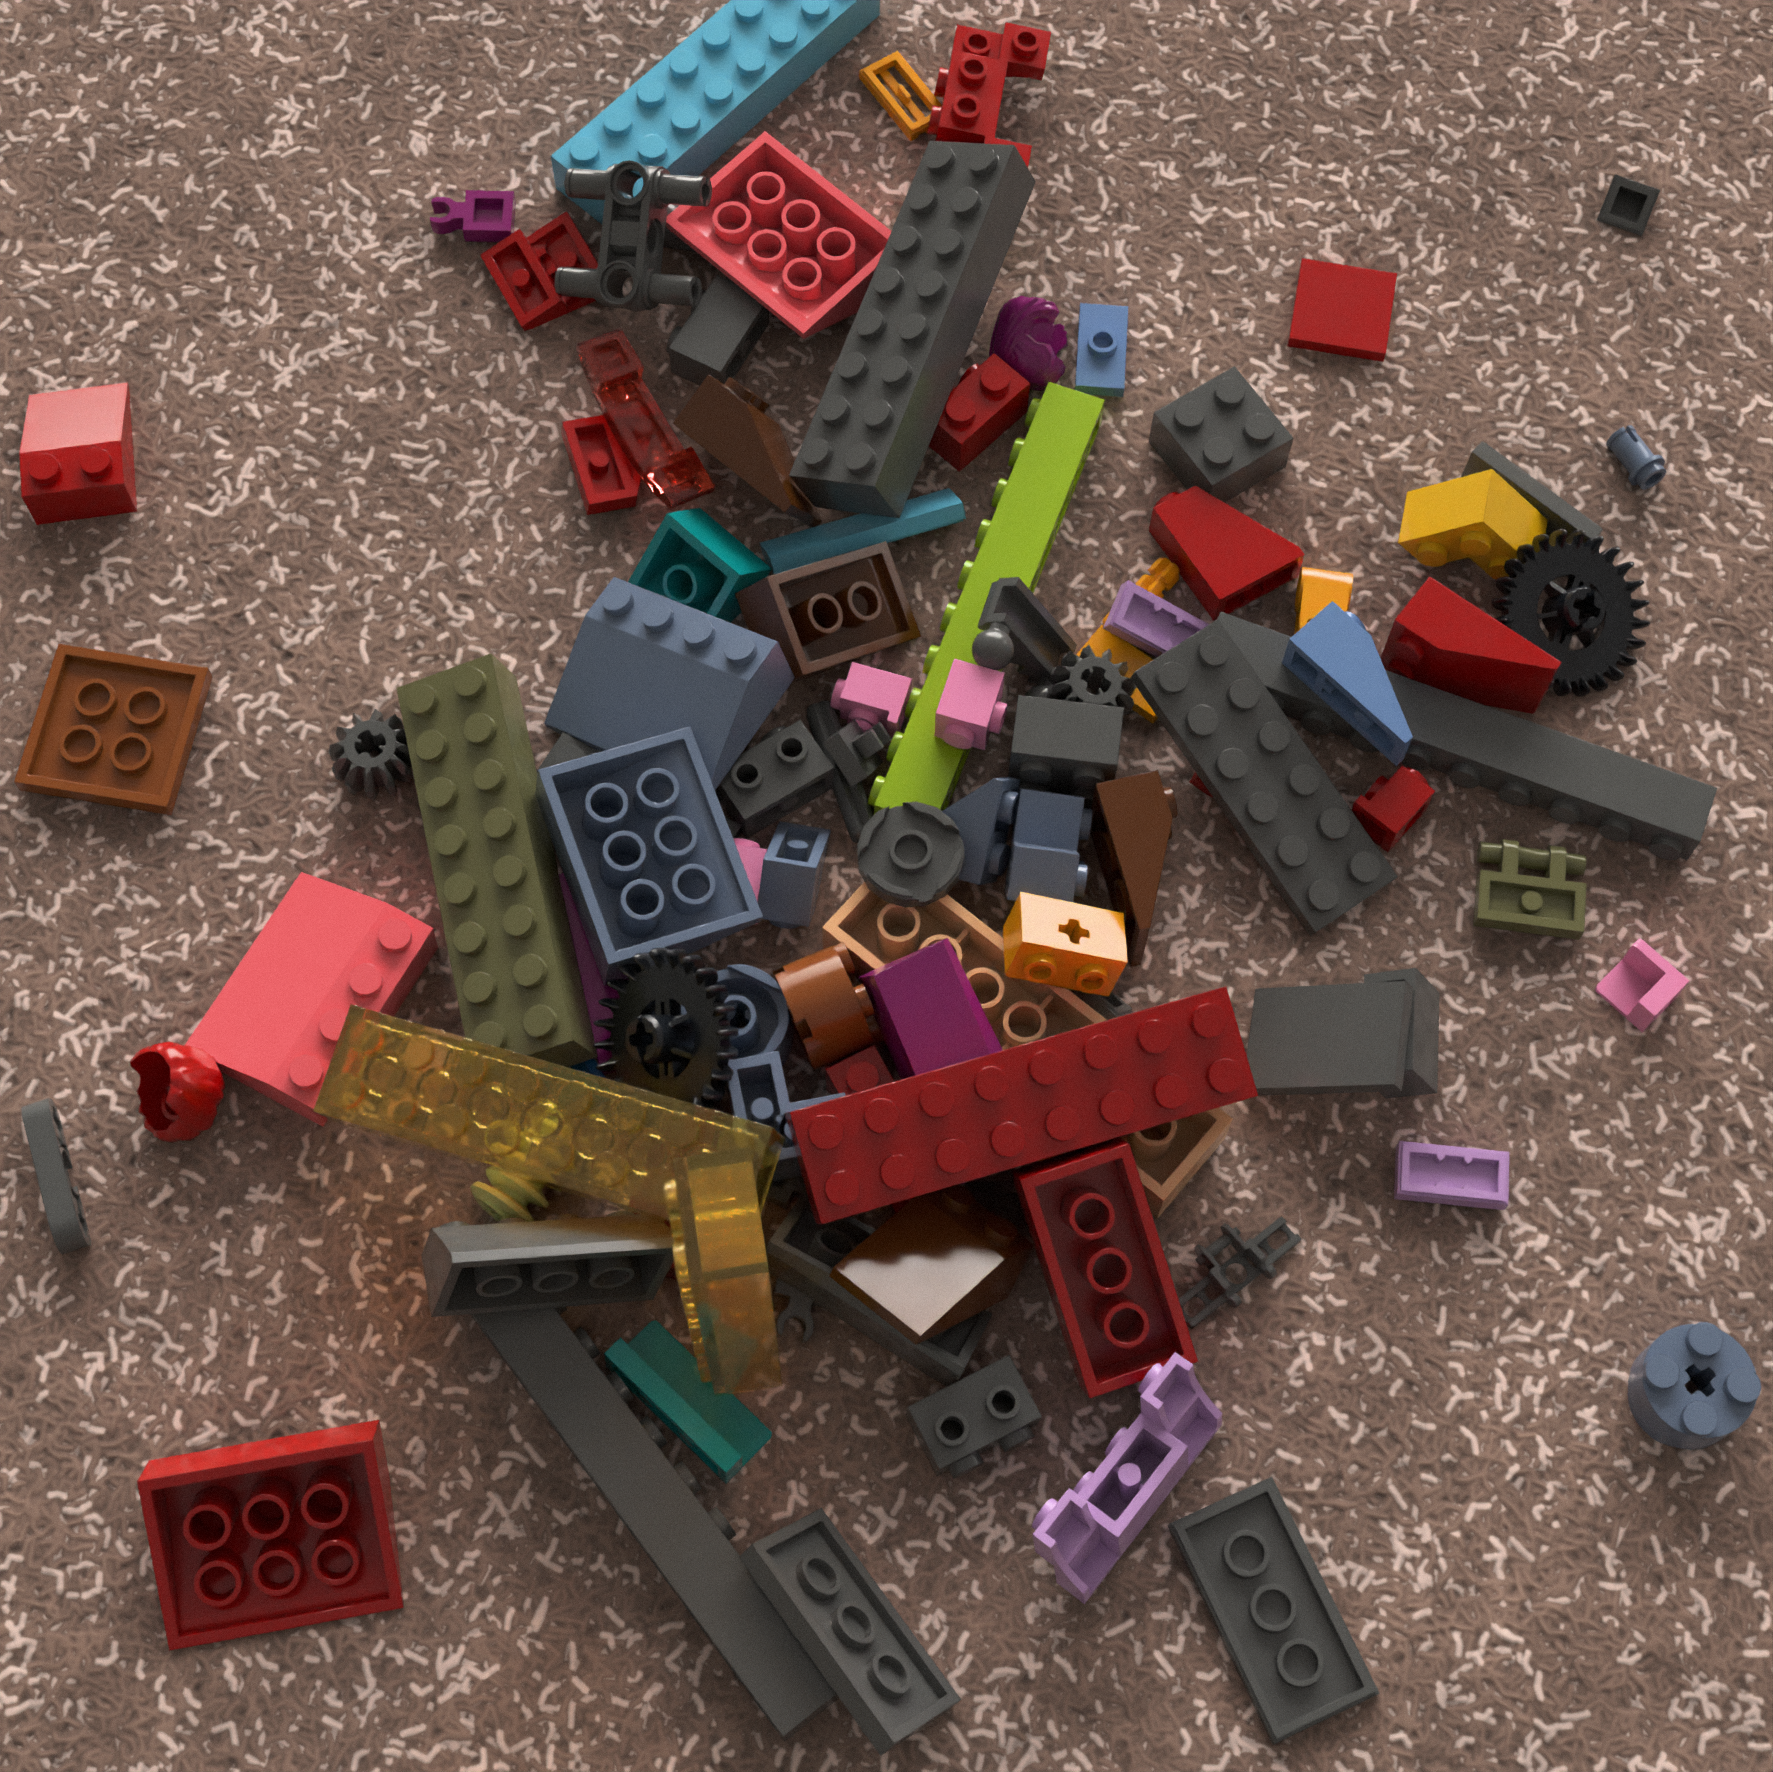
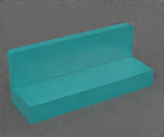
[604,1320,772,1484]

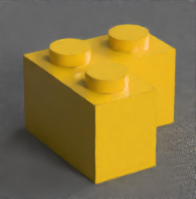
[1398,469,1548,579]

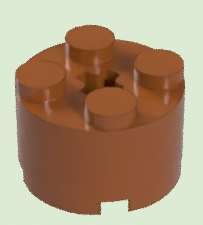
[772,942,883,1071]

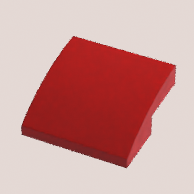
[480,211,598,331]

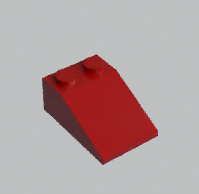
[19,382,137,525]
[1381,576,1562,714]

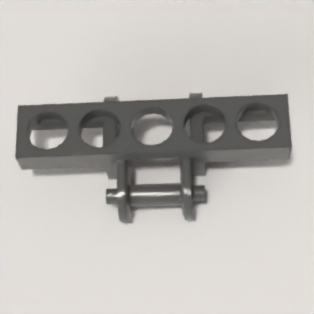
[1179,1216,1302,1330]

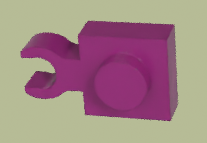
[430,190,516,242]

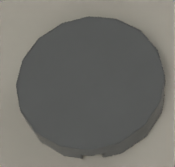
[857,801,965,907]

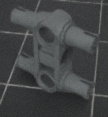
[555,160,712,312]

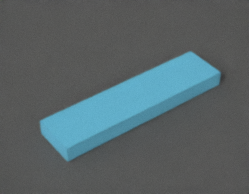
[760,488,966,574]

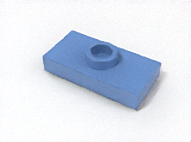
[1075,303,1128,397]

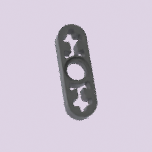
[21,1098,91,1255]

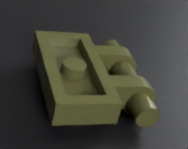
[1473,839,1587,940]

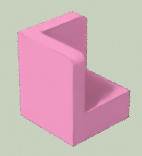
[1595,939,1690,1033]

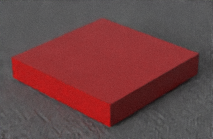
[1287,258,1397,362]

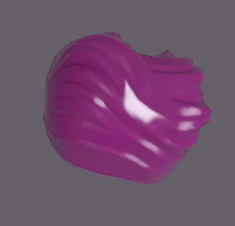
[989,295,1068,391]

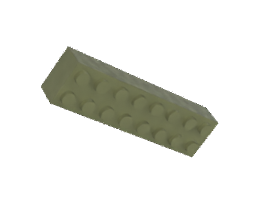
[396,654,598,1089]

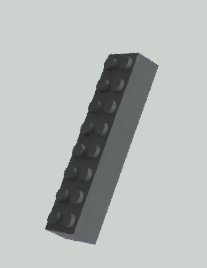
[789,141,1036,518]

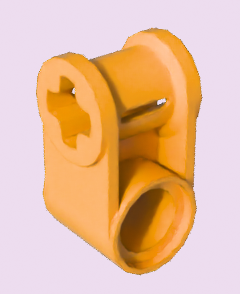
[1294,567,1353,634]

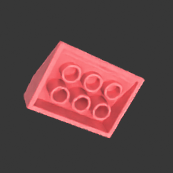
[666,131,891,339]
[185,872,438,1127]

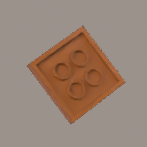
[14,644,213,815]

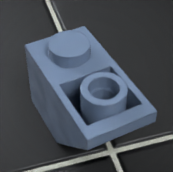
[942,777,1020,885]

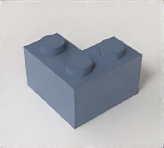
[1004,787,1092,902]
[725,1051,846,1187]

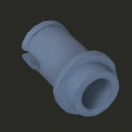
[1606,425,1666,490]

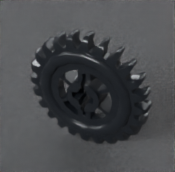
[1491,529,1650,697]
[593,948,739,1131]

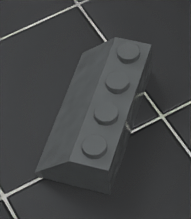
[421,1210,681,1317]

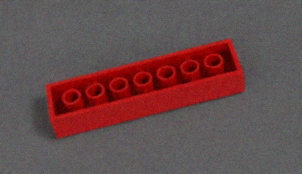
[785,986,1258,1225]

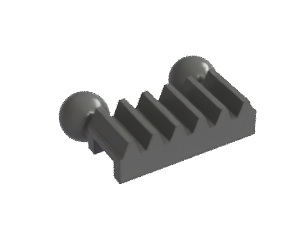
[972,577,1077,698]

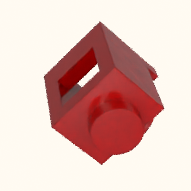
[1351,766,1435,853]

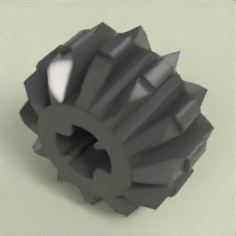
[1047,645,1136,716]
[329,709,413,801]

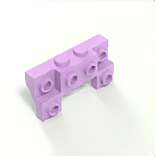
[1032,1352,1222,1604]

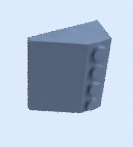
[544,577,795,790]
[535,726,763,985]

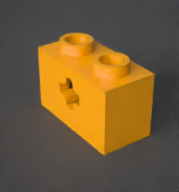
[1003,892,1128,997]

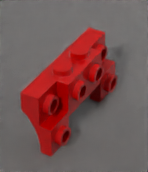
[927,22,1051,168]

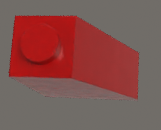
[1149,485,1305,621]

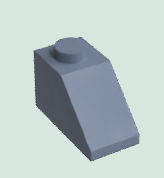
[758,821,831,929]

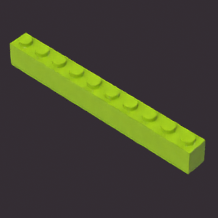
[868,382,1105,815]

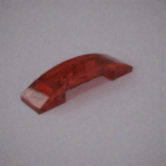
[576,328,716,509]

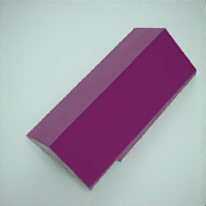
[858,937,1003,1185]

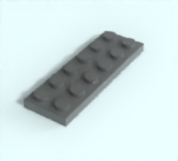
[1130,619,1398,936]

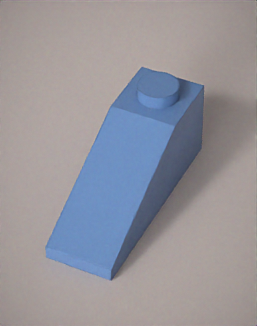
[1282,601,1413,766]

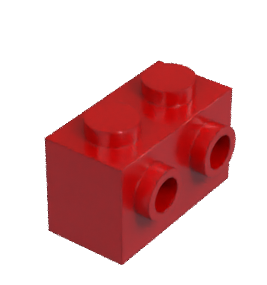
[929,353,1030,472]

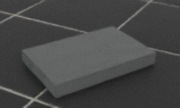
[1247,981,1413,1096]

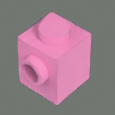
[934,659,1008,750]

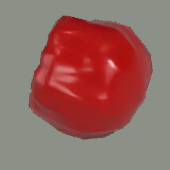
[130,1041,225,1143]

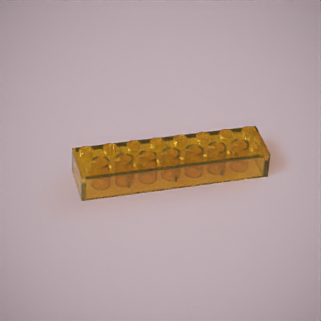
[313,1004,785,1247]
[663,1147,783,1396]

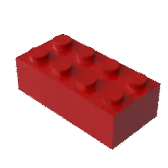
[1011,1137,1198,1398]

